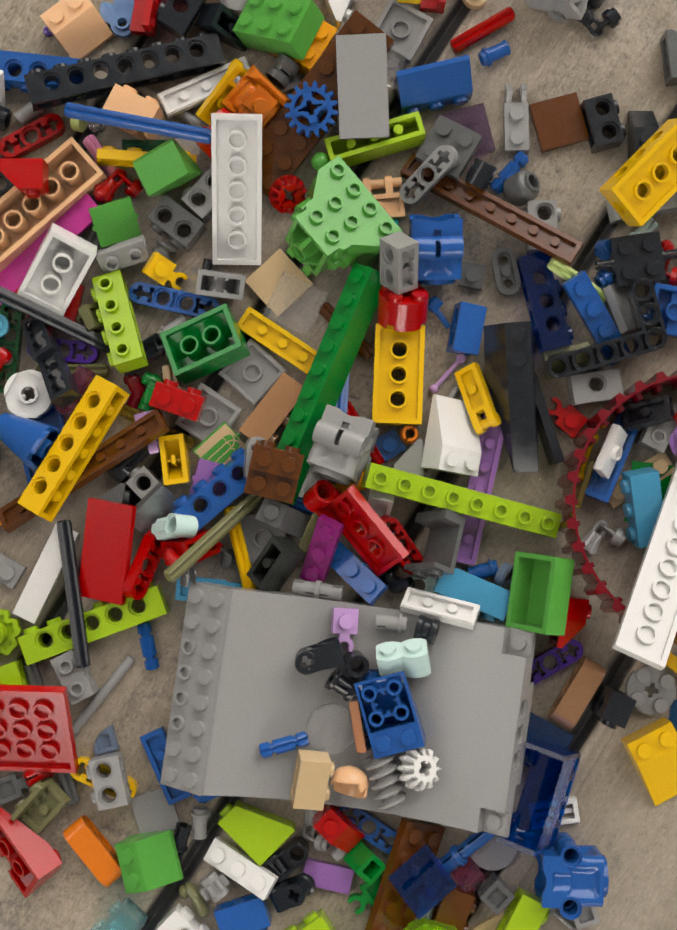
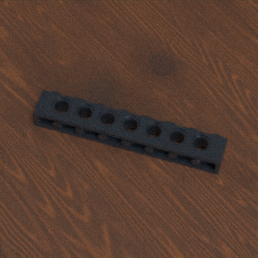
[24,31,225,112]

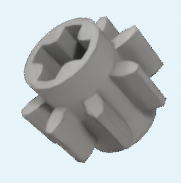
[199,870,230,903]

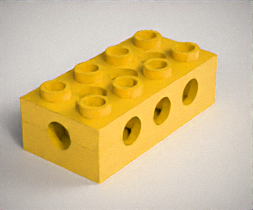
[599,118,677,227]
[371,323,425,426]

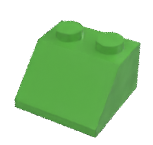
[115,829,184,894]

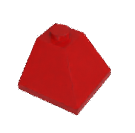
[549,596,592,648]

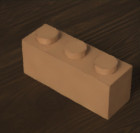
[239,372,303,443]

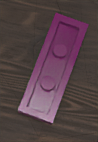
[299,514,344,583]

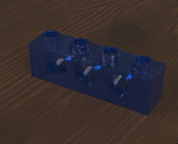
[517,251,574,354]

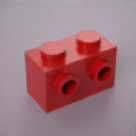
[149,378,207,421]

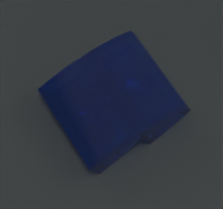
[388,844,458,920]

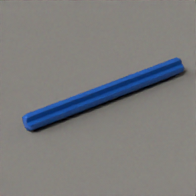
[64,102,211,144]

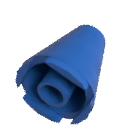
[0,413,62,472]

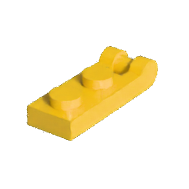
[195,59,249,126]
[454,362,501,435]

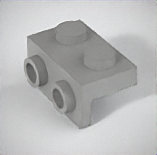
[96,235,150,274]

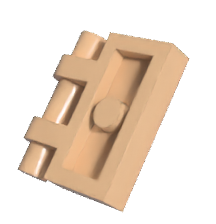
[361,175,405,219]

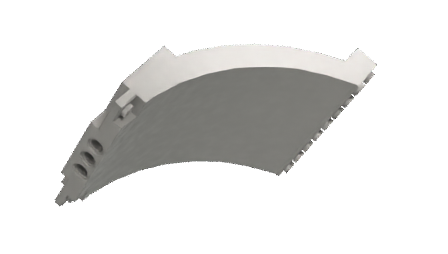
[160,581,537,838]

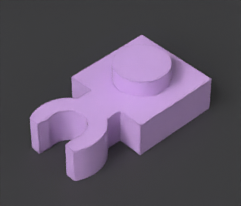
[331,607,359,652]

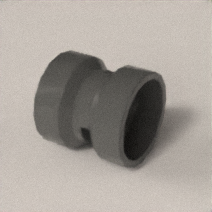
[266,54,299,90]

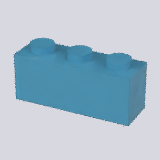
[620,466,663,549]
[432,567,510,622]

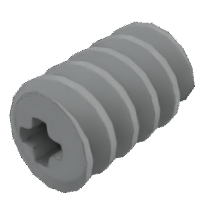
[363,754,407,810]

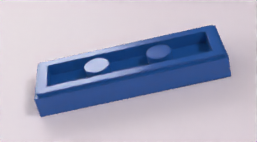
[139,726,192,806]

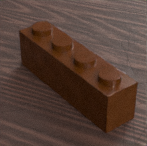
[427,879,477,930]

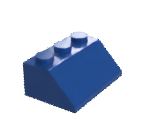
[394,54,473,116]

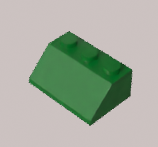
[160,303,250,385]

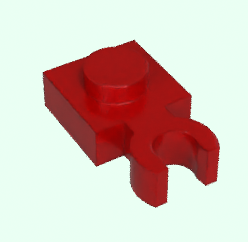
[548,397,589,439]

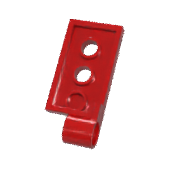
[303,480,409,577]

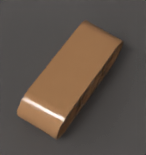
[548,656,606,730]

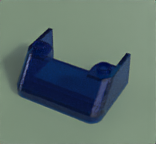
[496,740,581,857]

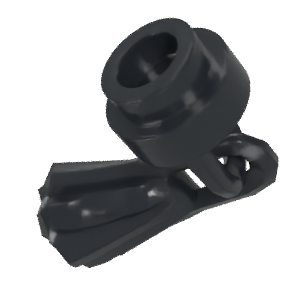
[578,2,621,37]

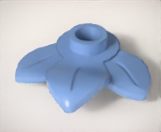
[100,0,135,38]

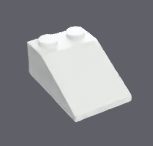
[17,222,97,316]
[421,394,482,477]

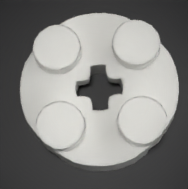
[4,369,53,419]

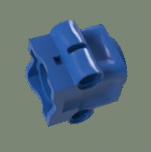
[409,213,464,285]
[534,832,609,920]

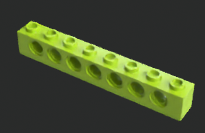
[361,463,562,538]

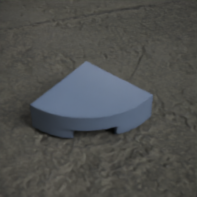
[94,725,120,756]

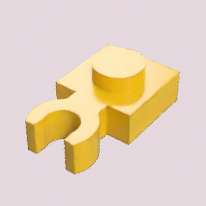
[141,251,188,290]

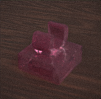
[451,857,485,893]

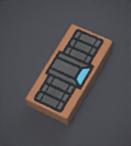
[349,697,372,753]

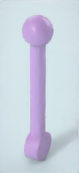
[429,354,466,394]

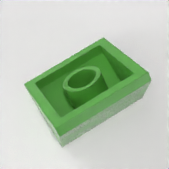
[133,137,202,196]

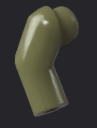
[179,882,210,917]

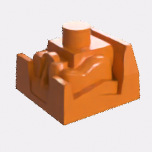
[221,64,289,133]

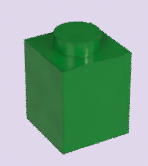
[343,841,386,886]

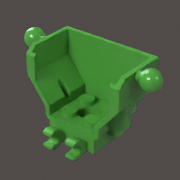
[285,152,403,278]

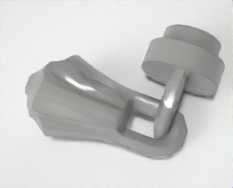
[581,520,627,556]
[302,809,331,852]

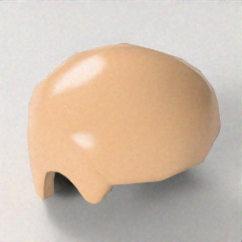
[330,765,369,798]

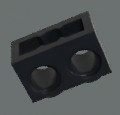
[580,93,626,154]

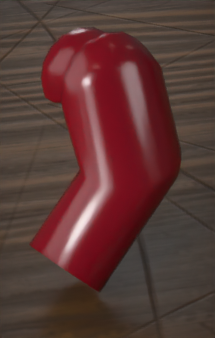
[123,373,145,409]

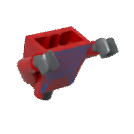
[160,528,236,587]

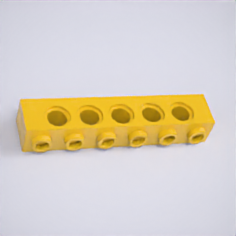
[17,375,130,523]

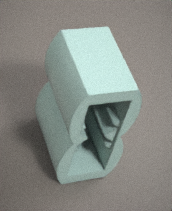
[376,638,431,678]

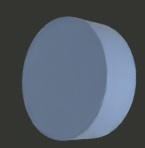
[495,562,514,588]

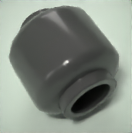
[503,170,540,206]

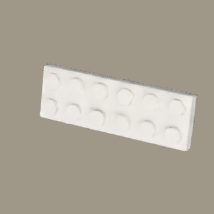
[211,113,262,265]

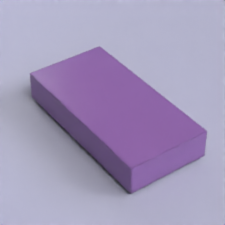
[303,858,354,894]

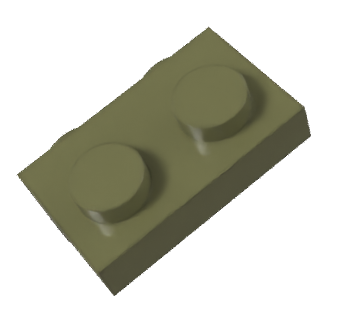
[10,778,71,835]

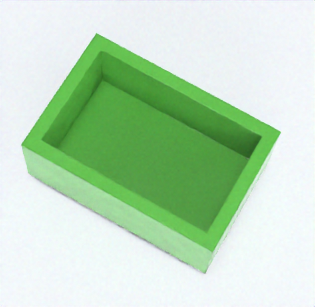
[233,0,325,60]
[505,551,575,636]

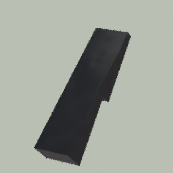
[20,316,82,409]

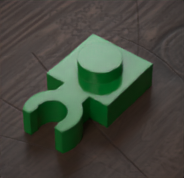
[347,874,383,915]

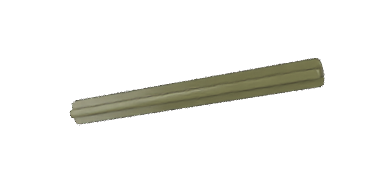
[164,494,265,582]

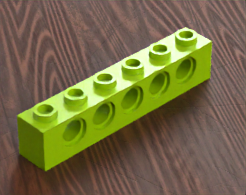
[17,582,171,666]

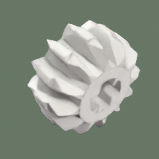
[397,747,442,791]

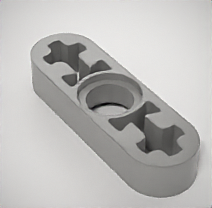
[400,145,458,204]

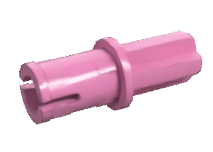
[83,134,119,180]

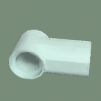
[151,513,198,541]

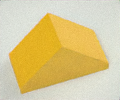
[158,433,190,486]

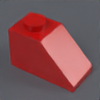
[0,158,49,198]
[312,804,365,853]

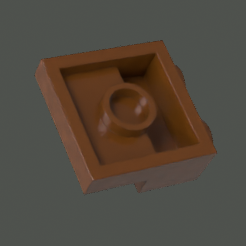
[244,439,305,504]

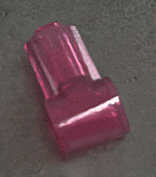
[54,365,96,414]

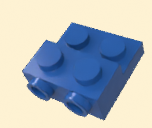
[642,283,677,338]

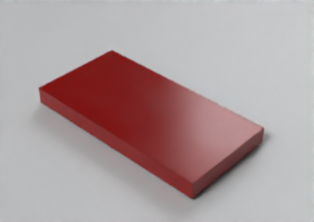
[79,498,137,605]

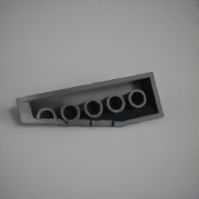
[483,321,539,473]

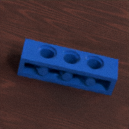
[0,50,83,93]
[171,447,246,530]

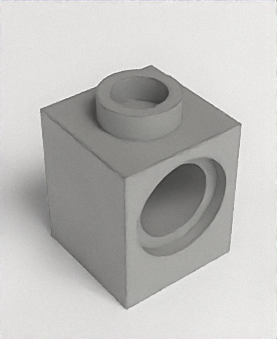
[126,466,167,499]

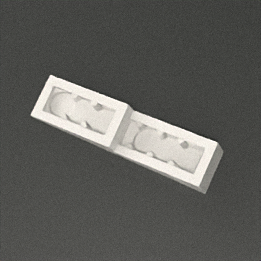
[13,522,81,624]

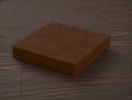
[529,92,589,153]

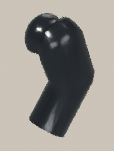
[383,571,415,593]

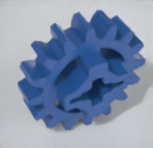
[285,81,339,138]

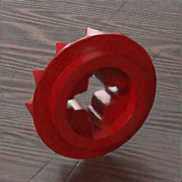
[269,175,307,214]

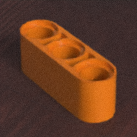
[63,815,122,887]

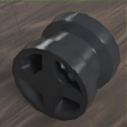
[413,615,440,645]

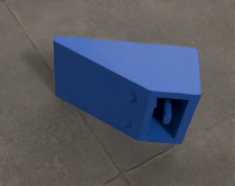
[354,670,426,759]

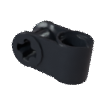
[465,158,497,190]
[295,637,346,675]
[325,650,369,701]
[263,836,310,883]
[269,873,316,913]

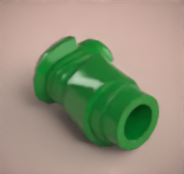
[138,372,163,412]

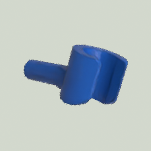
[428,296,451,329]

